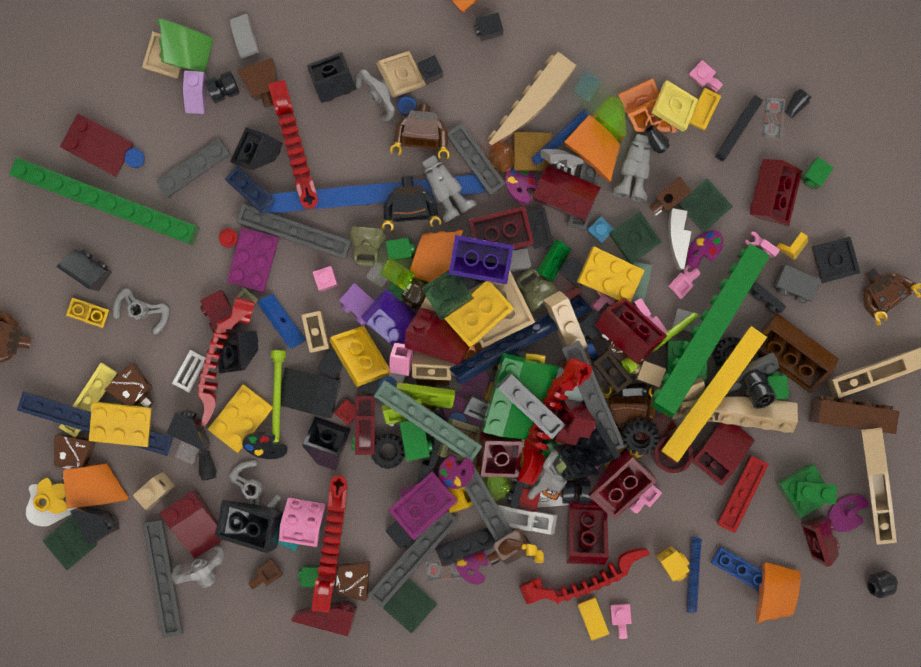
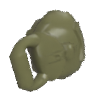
[349,226,386,267]
[516,268,557,313]

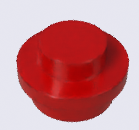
[219,228,238,248]

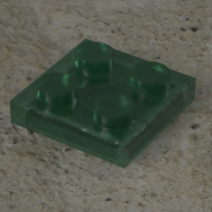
[678,178,733,233]
[608,211,662,264]
[422,270,474,320]
[43,516,98,570]
[383,578,437,634]

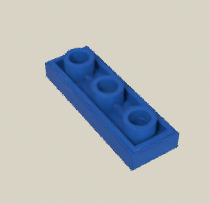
[258,294,306,350]
[710,546,762,591]

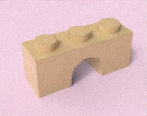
[543,291,588,349]

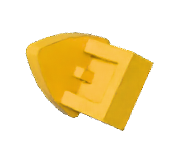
[777,232,809,261]

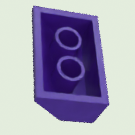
[449,235,514,284]
[361,289,416,352]

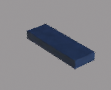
[224,166,276,214]

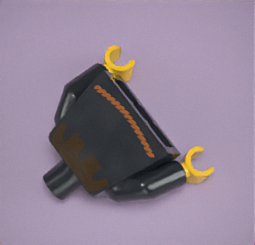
[382,176,441,231]

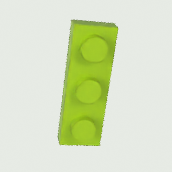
[396,383,455,408]

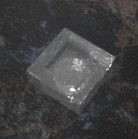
[366,261,392,287]
[175,441,200,465]

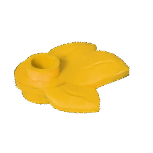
[33,478,67,514]

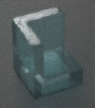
[573,71,601,101]

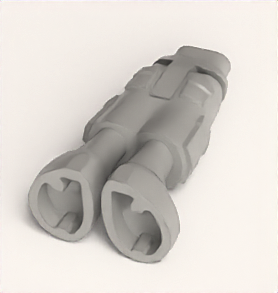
[612,134,651,202]
[422,155,476,223]

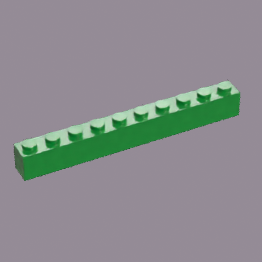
[9,158,200,246]
[651,243,770,418]

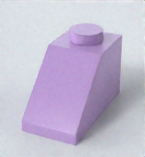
[183,71,208,115]

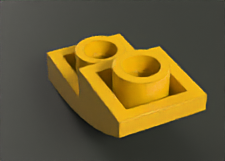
[66,297,109,328]

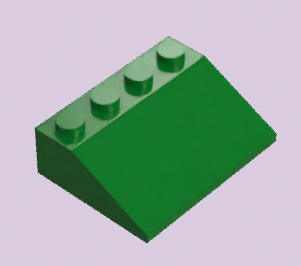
[482,353,559,439]

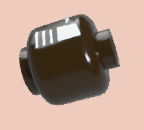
[401,280,429,309]

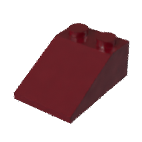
[60,113,134,177]
[405,307,470,365]
[589,447,657,520]
[160,489,223,559]
[566,501,609,565]
[801,515,840,567]
[291,601,357,637]

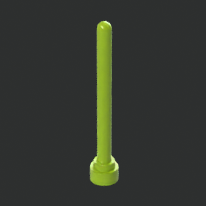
[621,312,698,374]
[271,350,286,443]

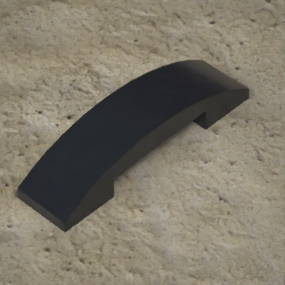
[417,407,445,483]

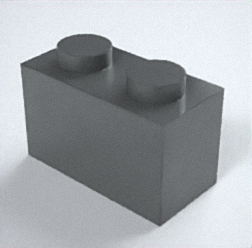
[773,265,821,304]

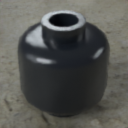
[867,570,898,599]

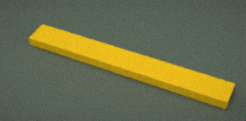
[661,326,767,462]

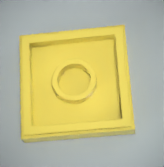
[651,80,698,132]

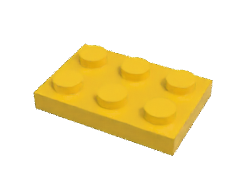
[577,247,645,302]
[444,281,514,348]
[329,326,391,387]
[207,384,273,453]
[89,402,152,447]

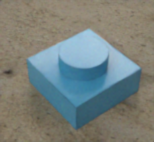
[587,217,615,244]

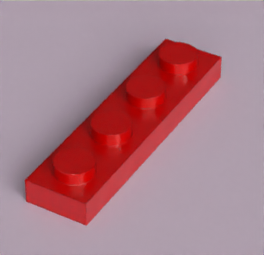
[717,455,769,533]

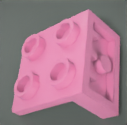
[279,498,325,547]

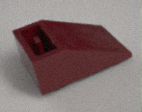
[692,422,755,486]

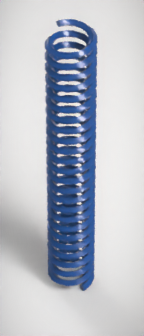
[532,109,589,166]
[686,537,702,613]

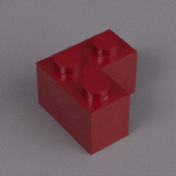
[553,399,596,445]

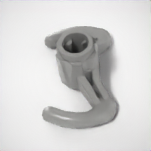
[355,69,395,121]
[113,288,170,335]
[528,449,567,500]
[229,460,281,508]
[172,546,225,588]

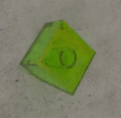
[593,95,626,143]

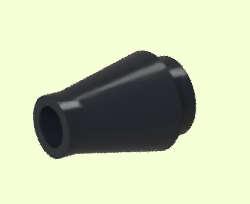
[784,89,812,118]
[644,125,670,154]
[198,451,217,481]

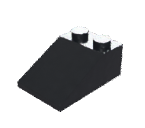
[281,367,341,418]
[215,500,284,553]

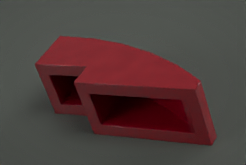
[355,395,375,455]

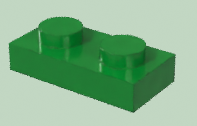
[537,239,571,282]
[795,481,837,505]

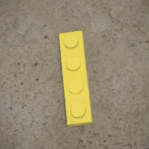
[59,363,118,438]

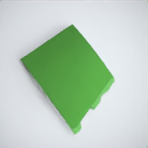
[157,19,213,73]

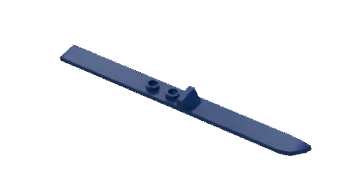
[267,175,484,213]

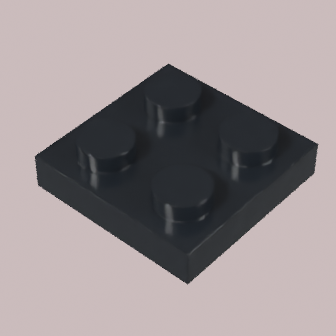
[812,236,861,283]
[579,422,621,467]

